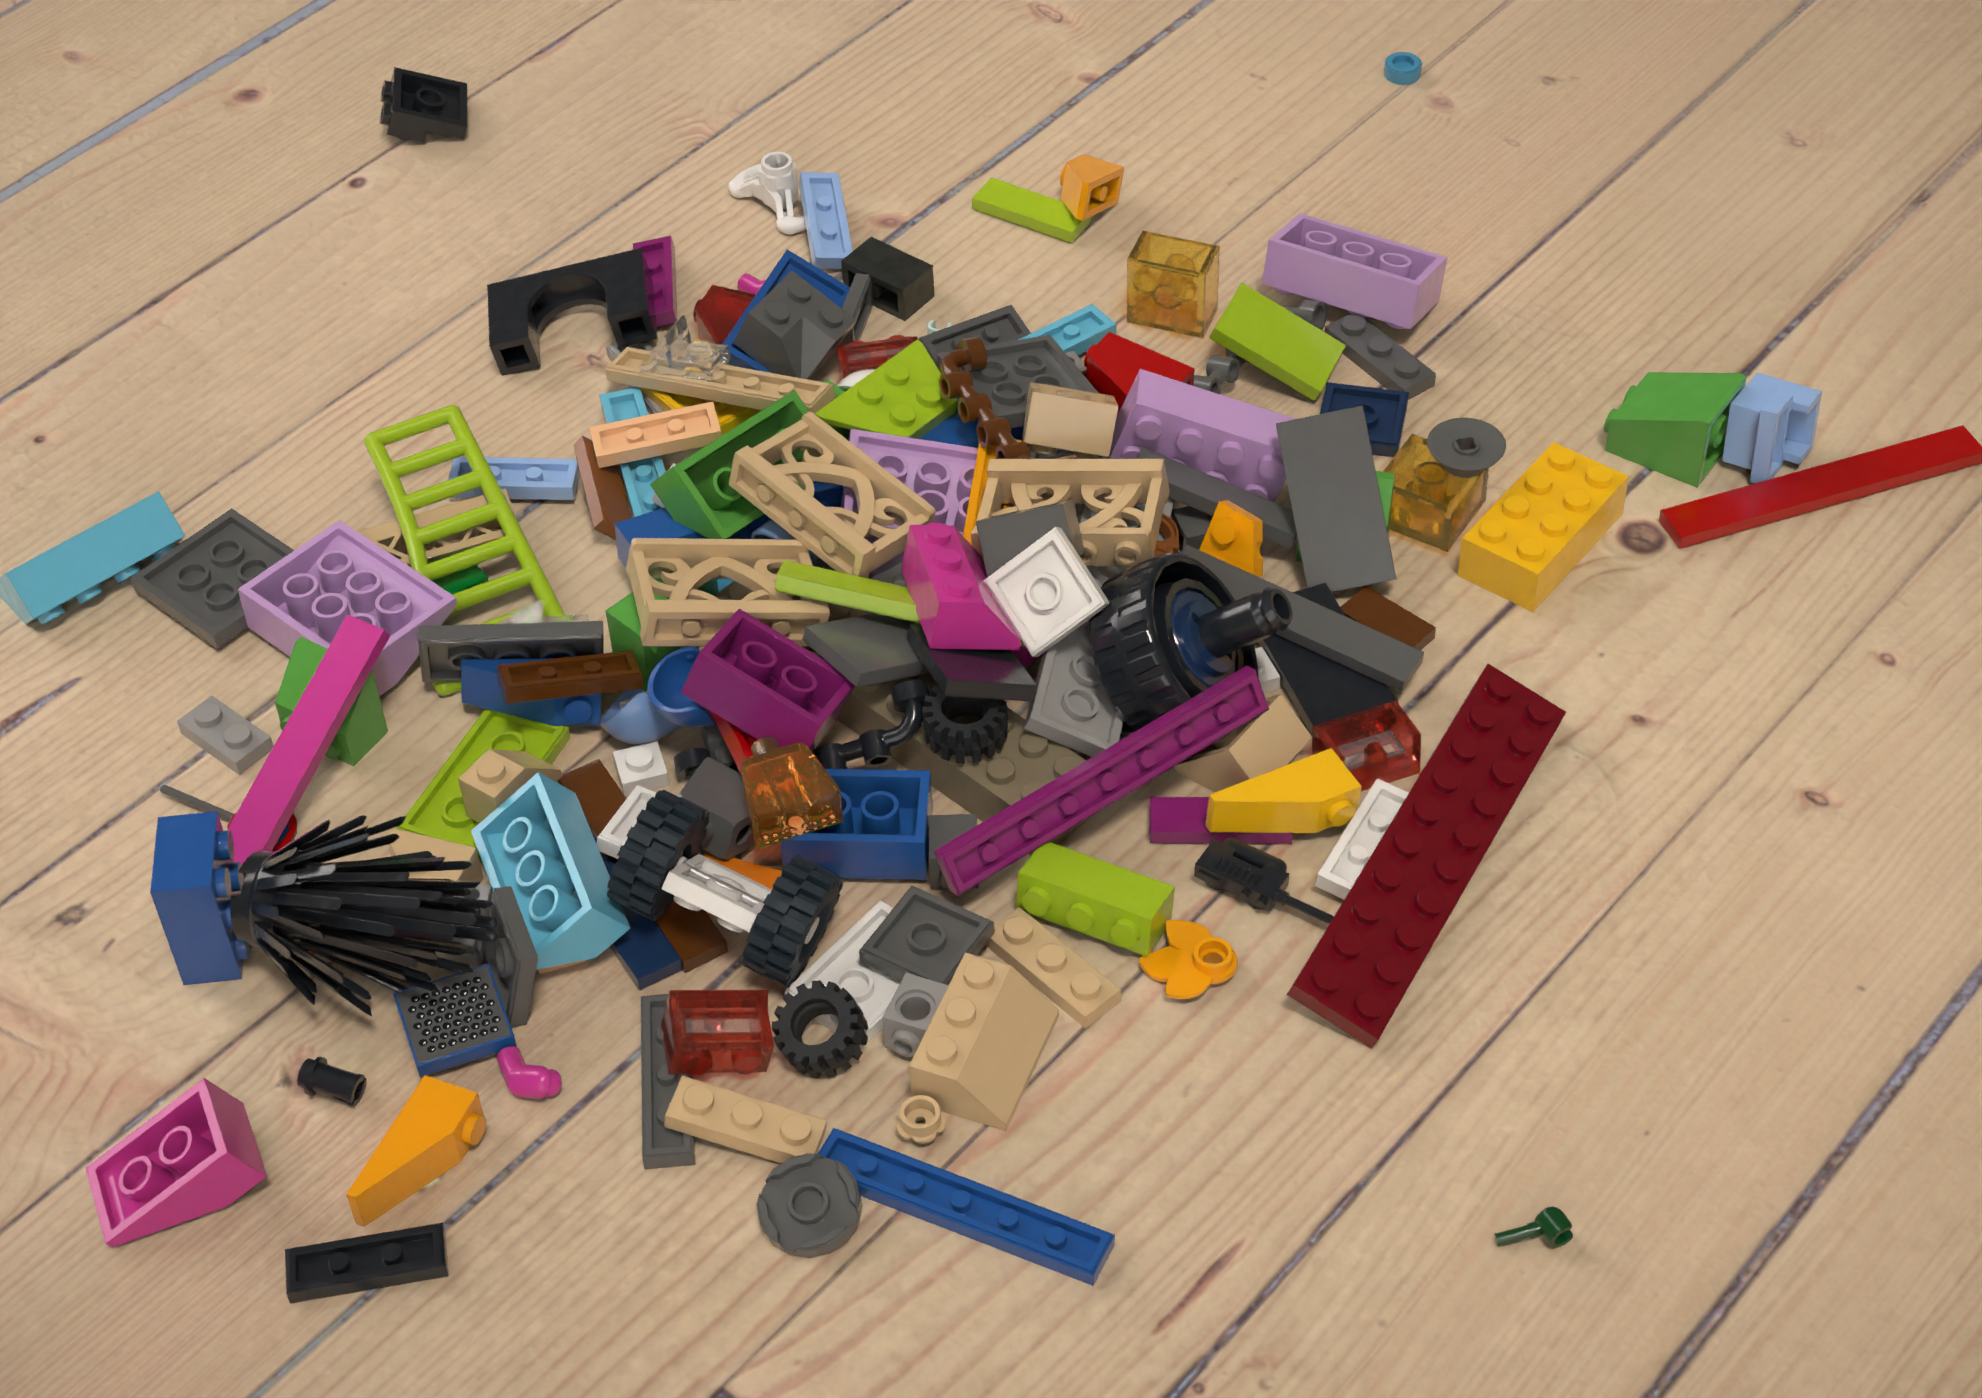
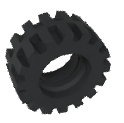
[772,980,868,1078]

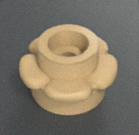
[896,1095,946,1144]

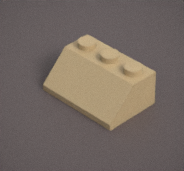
[909,953,1059,1131]

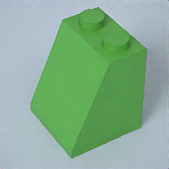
[1603,372,1747,488]

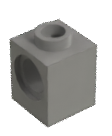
[882,973,949,1057]

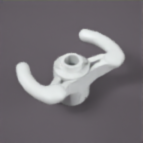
[728,152,806,235]

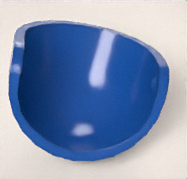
[647,647,717,727]

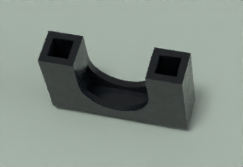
[487,248,658,376]

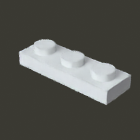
[1315,778,1408,899]

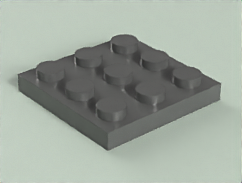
[936,335,1098,428]
[131,508,294,649]

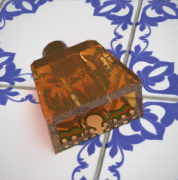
[740,737,843,849]

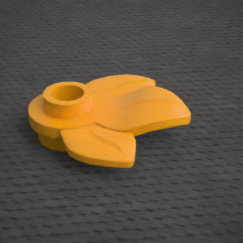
[1139,920,1238,999]

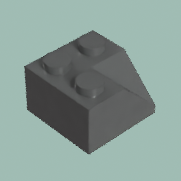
[733,271,856,380]

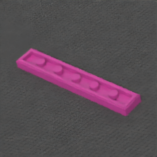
[227,614,391,875]

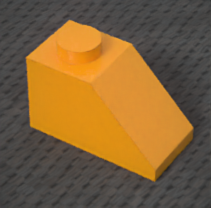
[1060,154,1125,221]

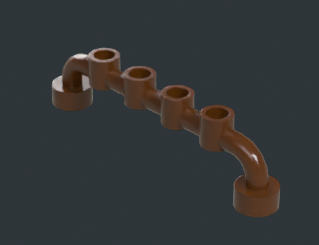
[939,337,1078,459]

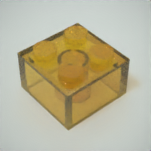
[1127,230,1220,339]
[1383,434,1489,552]

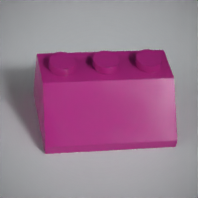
[901,522,1021,650]

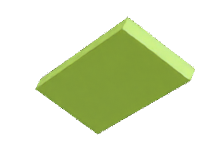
[396,709,571,865]

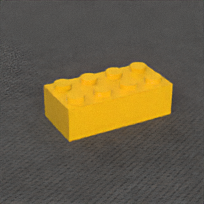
[1458,442,1629,612]

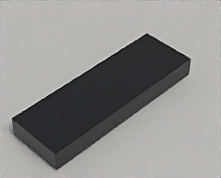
[285,1222,449,1304]

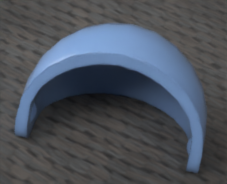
[600,689,681,745]

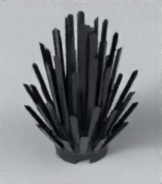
[230,815,497,1016]

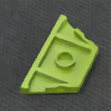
[815,340,958,439]

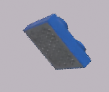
[393,963,517,1077]

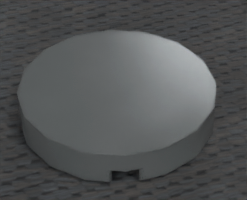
[756,1153,863,1258]

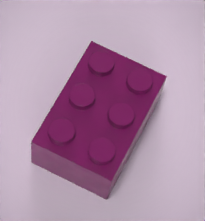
[681,609,855,766]

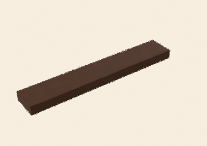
[558,759,728,972]

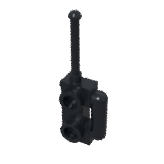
[1194,838,1334,924]

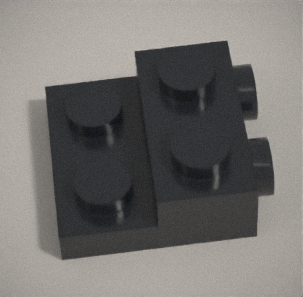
[380,67,467,143]

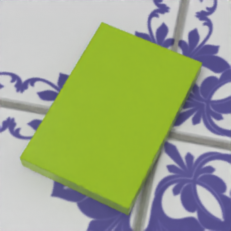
[1209,282,1346,401]

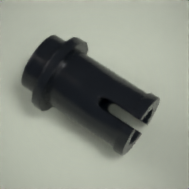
[297,1056,367,1107]

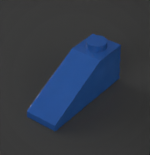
[461,658,601,726]

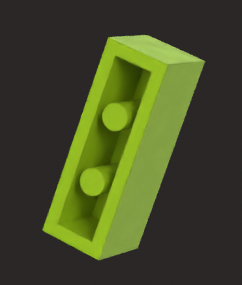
[1016,842,1175,957]

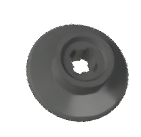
[1427,418,1506,478]

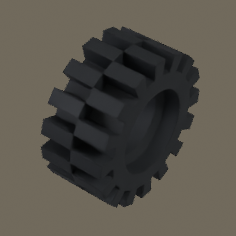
[922,685,1008,764]

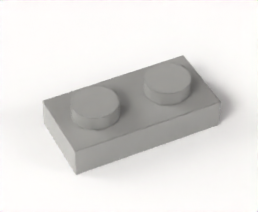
[177,696,273,775]

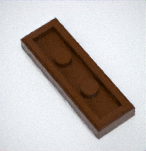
[497,650,643,704]

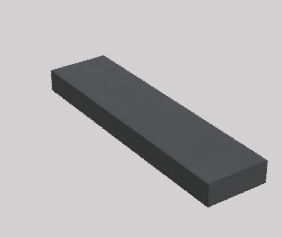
[1136,447,1297,548]
[641,992,696,1170]

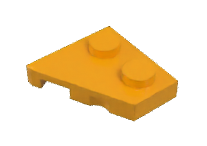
[1199,500,1263,577]

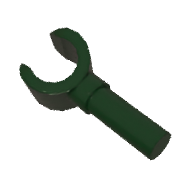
[1494,1206,1573,1248]

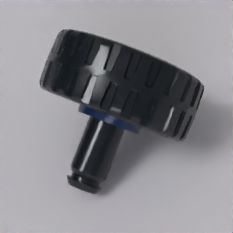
[1089,553,1293,732]

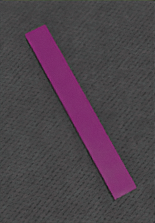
[933,666,1269,896]

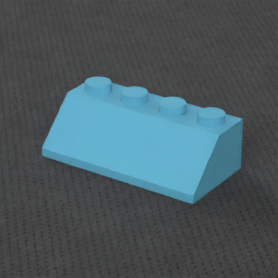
[0,491,185,625]
[471,772,630,970]

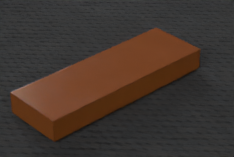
[573,435,632,540]

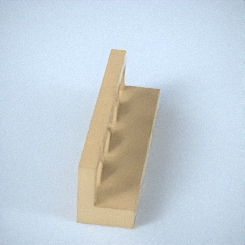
[357,488,518,567]

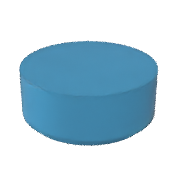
[1384,52,1422,85]

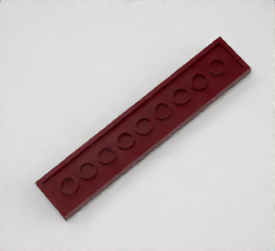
[1286,664,1566,1049]

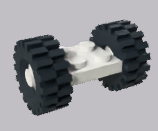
[607,789,843,988]

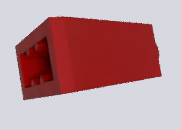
[1084,332,1195,415]

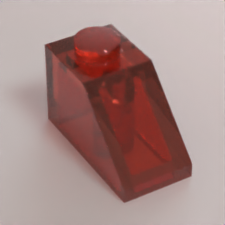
[693,285,756,354]

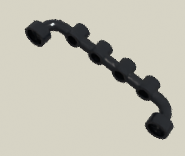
[673,679,930,787]

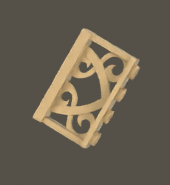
[728,411,936,578]
[971,459,1170,567]
[626,538,830,646]

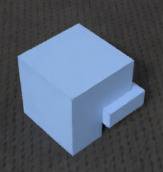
[1722,372,1822,483]

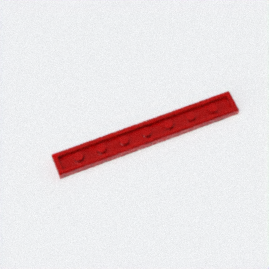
[1659,425,1982,549]

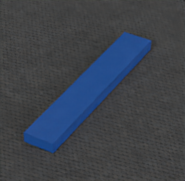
[818,1128,1115,1286]

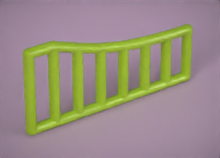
[364,405,569,696]

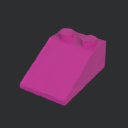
[85,1078,267,1248]

